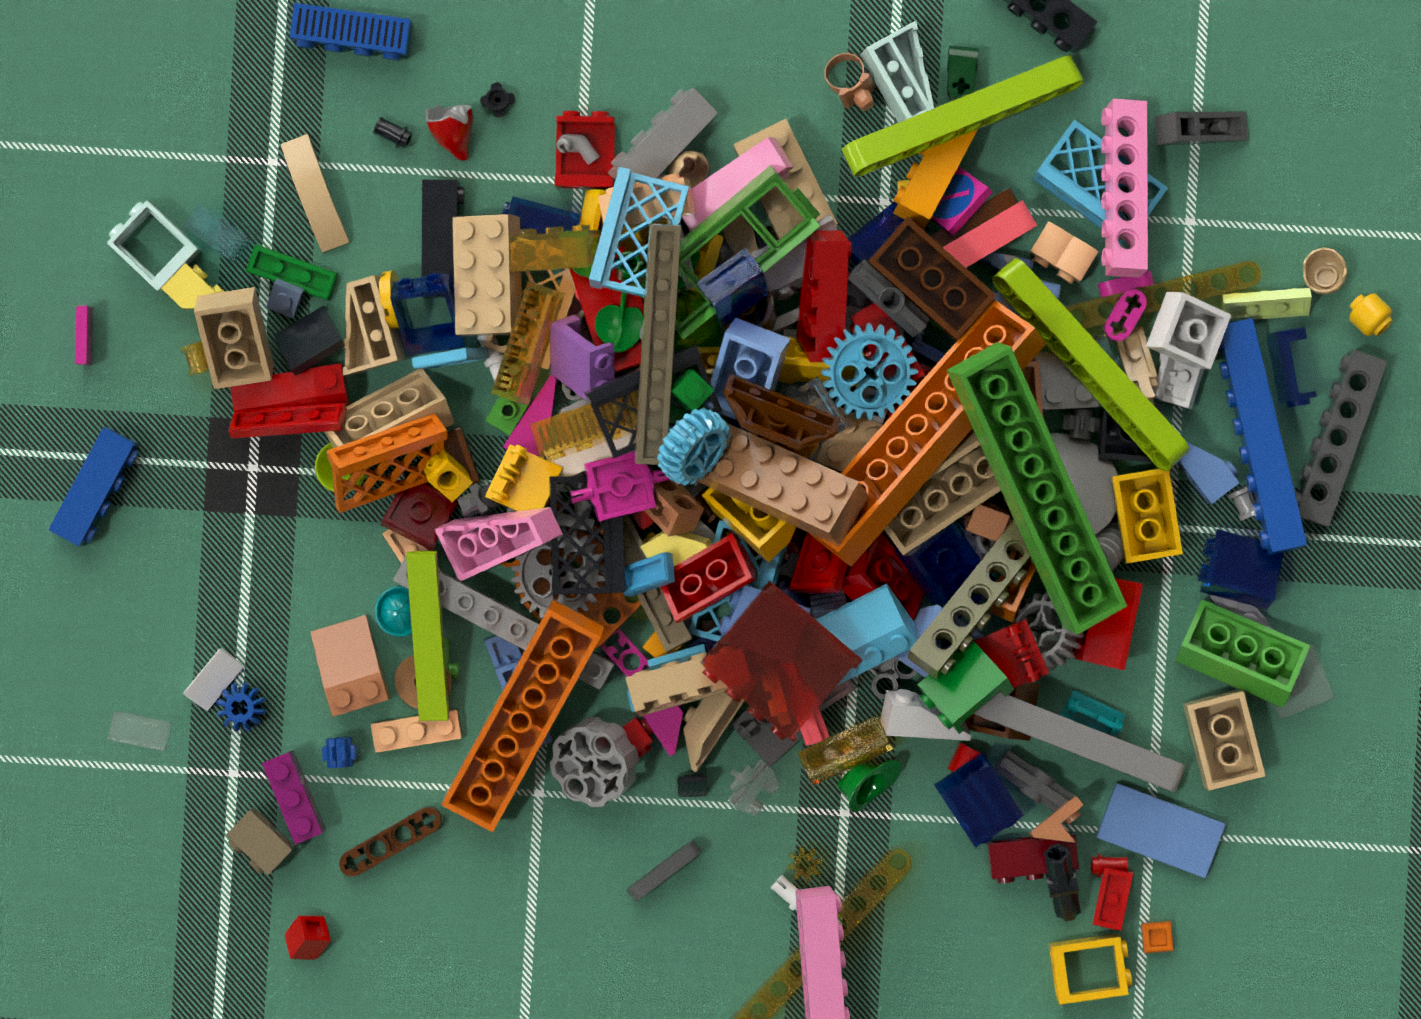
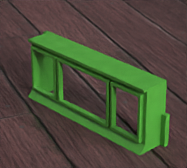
[631,165,821,340]

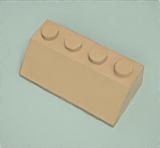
[325,369,454,475]

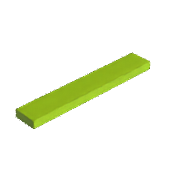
[406,551,450,721]

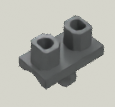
[457,483,502,517]

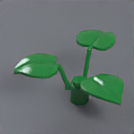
[563,230,700,353]

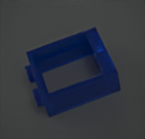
[390,273,465,356]

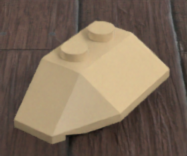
[682,671,761,773]

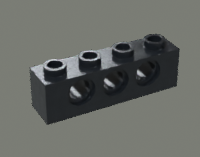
[1003,0,1098,53]

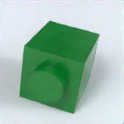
[671,369,715,412]

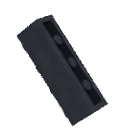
[421,179,465,298]

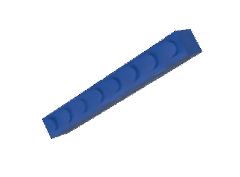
[1218,318,1307,556]

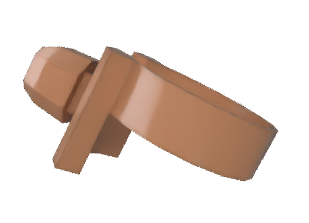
[824,53,875,111]

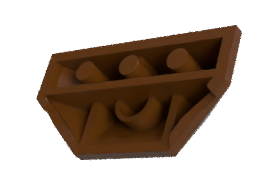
[723,374,840,450]

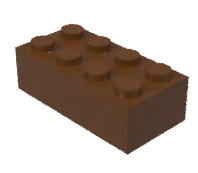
[868,217,997,341]

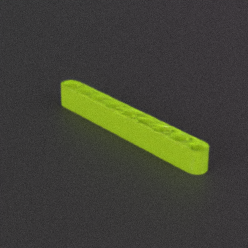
[841,55,1084,177]
[992,258,1189,471]

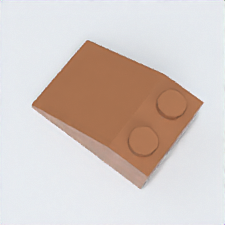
[310,615,392,717]

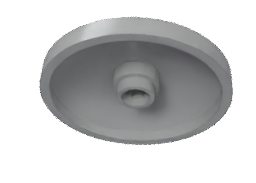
[1003,433,1118,536]

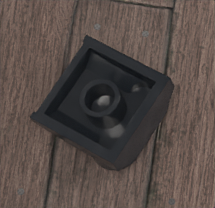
[1098,404,1161,463]

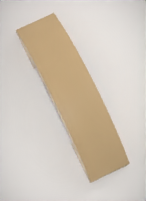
[281,134,350,253]

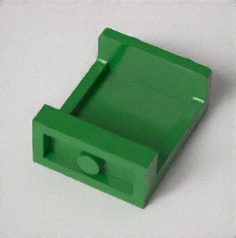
[917,641,1014,734]

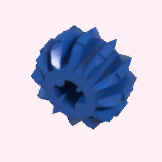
[216,682,266,732]

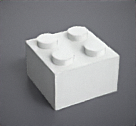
[1146,292,1231,369]

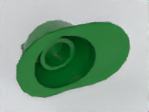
[838,759,902,813]

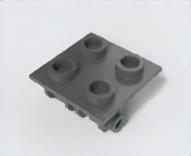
[730,691,803,767]

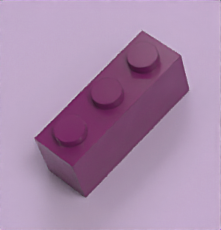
[262,750,326,845]

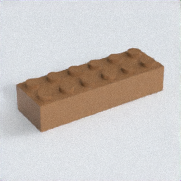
[697,423,869,547]

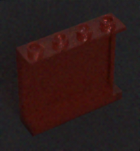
[700,581,862,742]

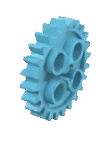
[821,323,918,420]

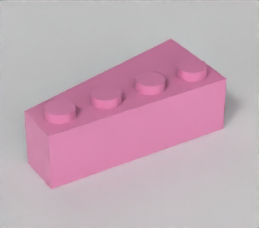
[682,137,794,232]
[435,507,563,582]

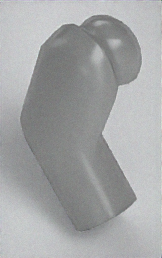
[557,133,600,165]

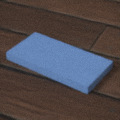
[1095,783,1226,878]

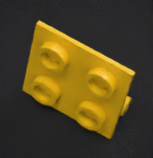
[485,444,563,511]

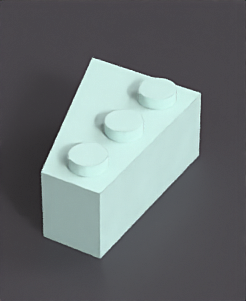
[860,21,934,123]

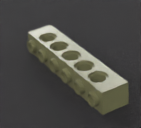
[908,520,1034,679]

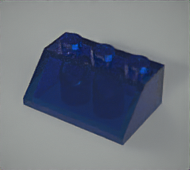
[894,522,996,619]

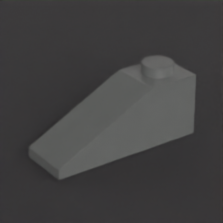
[1154,111,1248,146]

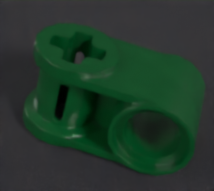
[947,46,978,101]

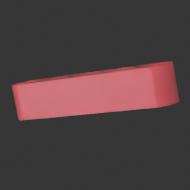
[943,200,1038,268]

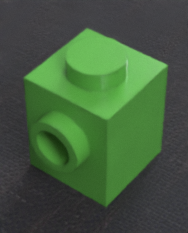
[485,389,530,436]

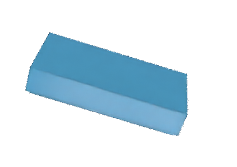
[623,552,675,597]

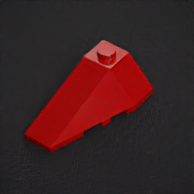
[230,363,351,411]

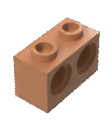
[644,474,704,537]
[961,498,1012,542]

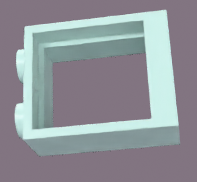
[107,201,202,293]

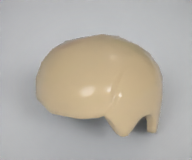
[666,151,710,189]
[1303,247,1347,295]

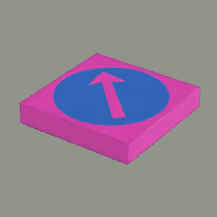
[930,166,993,236]

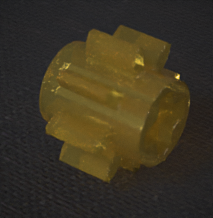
[787,845,823,883]

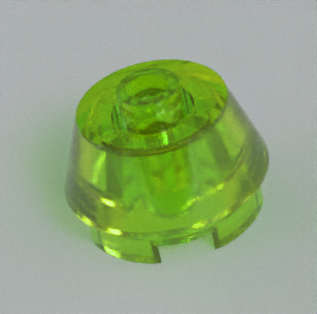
[674,290,720,347]

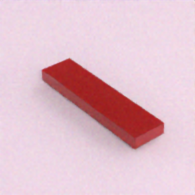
[228,403,347,439]

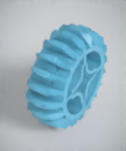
[657,407,731,486]

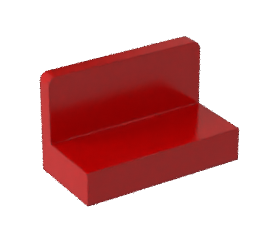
[1092,867,1134,931]

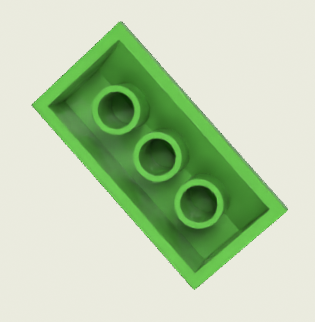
[1175,599,1311,708]

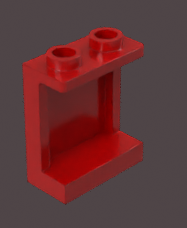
[555,111,615,189]

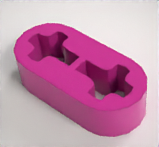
[1098,270,1155,298]
[1104,289,1147,341]

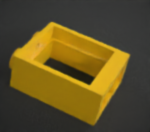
[1048,933,1132,1005]

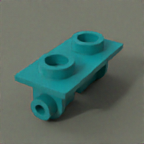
[1061,690,1125,737]

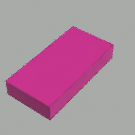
[75,306,93,365]

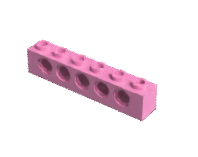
[1101,99,1148,278]

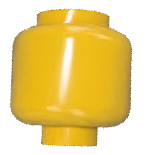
[1349,293,1393,337]

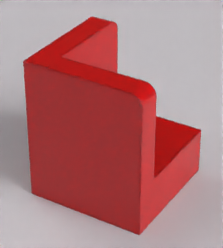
[285,915,331,960]

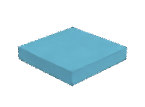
[412,347,489,369]

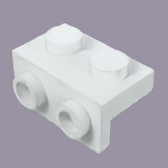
[1152,353,1204,410]

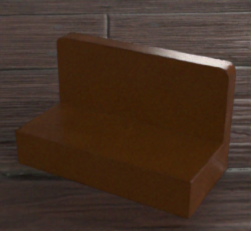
[444,427,481,486]

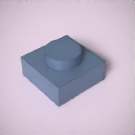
[266,278,304,318]

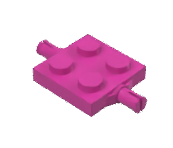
[570,452,670,522]

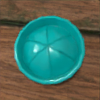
[375,586,412,637]

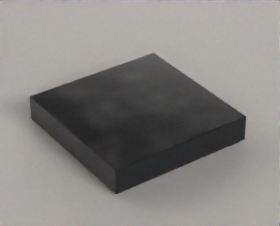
[274,305,345,376]

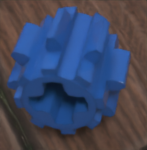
[321,737,358,768]

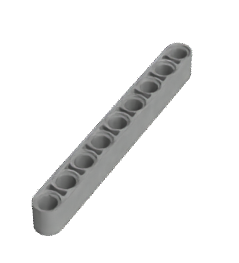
[973,692,1186,793]

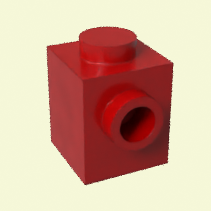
[621,716,654,758]

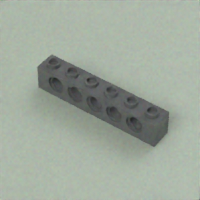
[1295,350,1388,527]

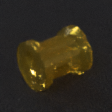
[180,341,209,376]

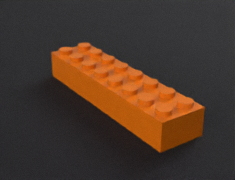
[441,599,604,832]

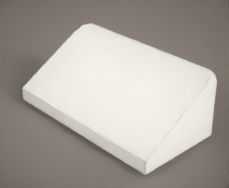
[183,648,244,711]

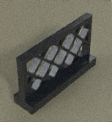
[584,345,722,458]
[549,476,625,595]

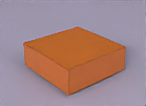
[1141,921,1173,953]

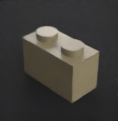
[226,807,295,875]

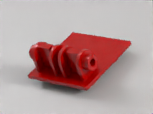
[974,619,1049,688]

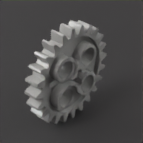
[511,526,604,618]

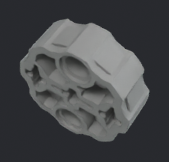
[550,717,639,807]

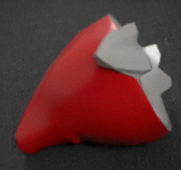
[425,105,474,161]

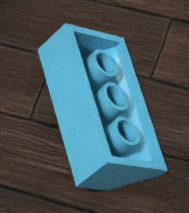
[793,584,918,696]

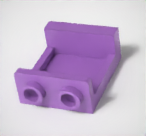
[550,315,614,402]

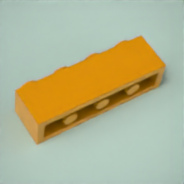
[893,129,978,230]

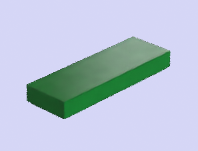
[246,244,338,301]

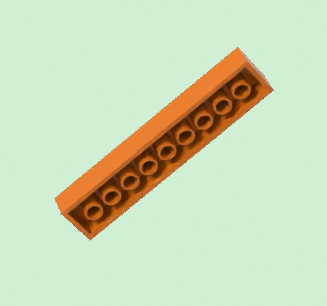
[809,299,1046,567]

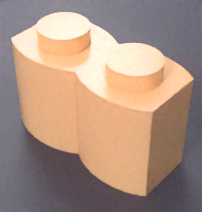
[1029,221,1099,284]

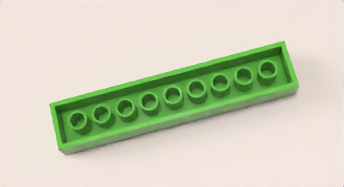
[946,342,1127,635]

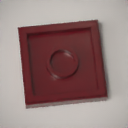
[380,474,458,551]

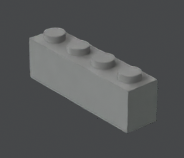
[608,88,718,188]

